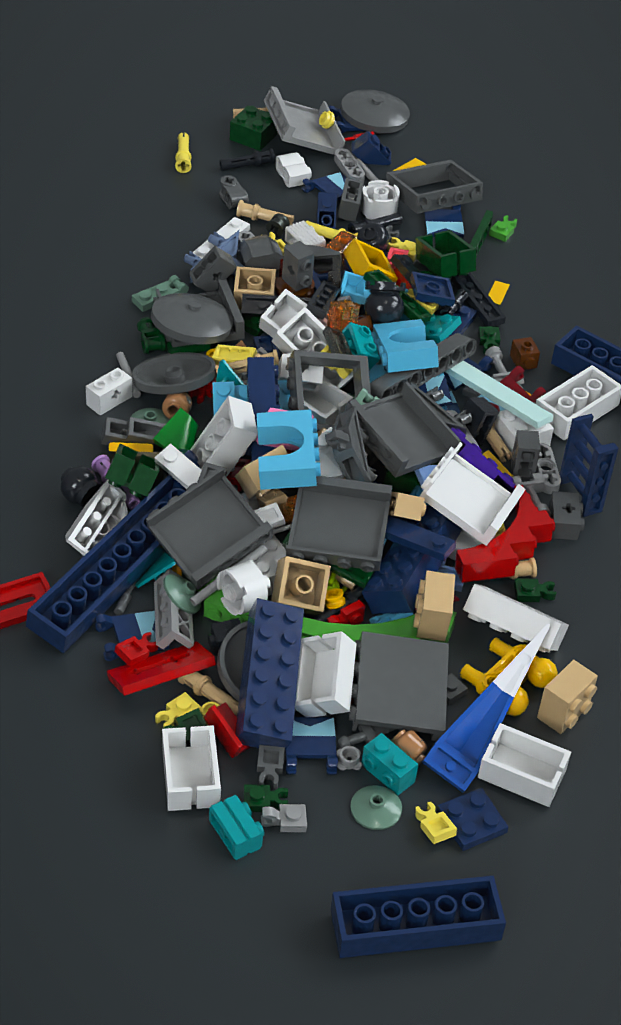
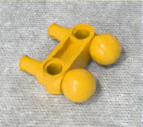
[460,637,558,716]

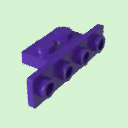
[450,427,516,491]

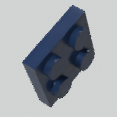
[410,271,455,307]
[437,788,509,851]

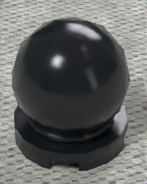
[364,281,406,324]

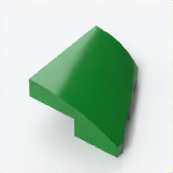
[153,408,198,450]

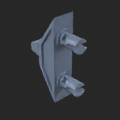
[183,229,245,283]

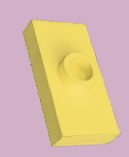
[212,344,257,365]

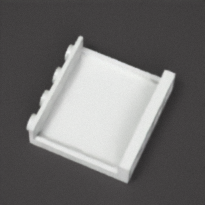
[419,442,526,546]

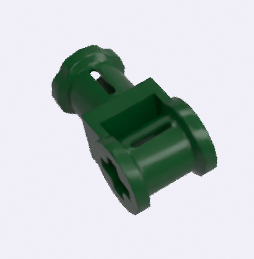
[137,317,166,354]

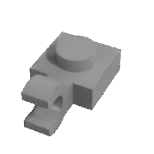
[261,804,307,832]

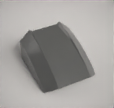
[238,234,283,269]

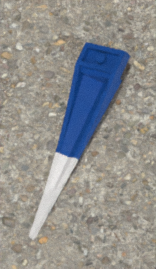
[422,624,550,793]

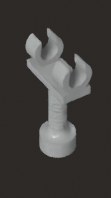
[485,346,524,388]
[511,473,551,516]

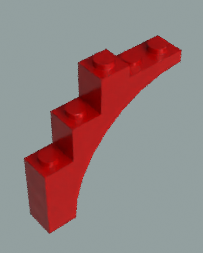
[455,485,555,583]

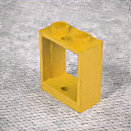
[343,238,398,282]

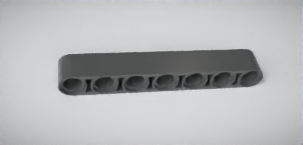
[370,333,477,399]

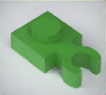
[489,215,517,242]

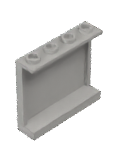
[264,86,345,155]

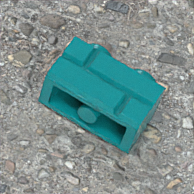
[209,795,265,860]

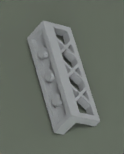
[154,569,194,649]

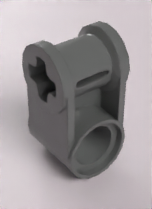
[219,175,249,209]

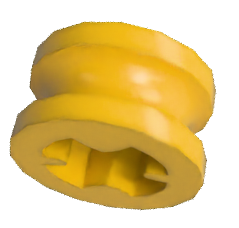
[325,588,346,609]

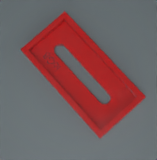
[0,572,51,629]
[107,641,216,696]

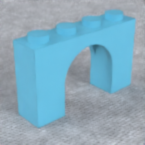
[371,319,439,373]
[257,409,321,490]

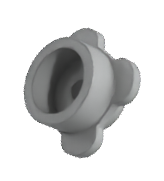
[337,746,362,771]

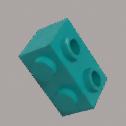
[338,322,380,371]
[362,733,418,796]

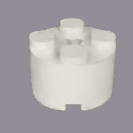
[361,180,400,220]
[217,560,270,616]

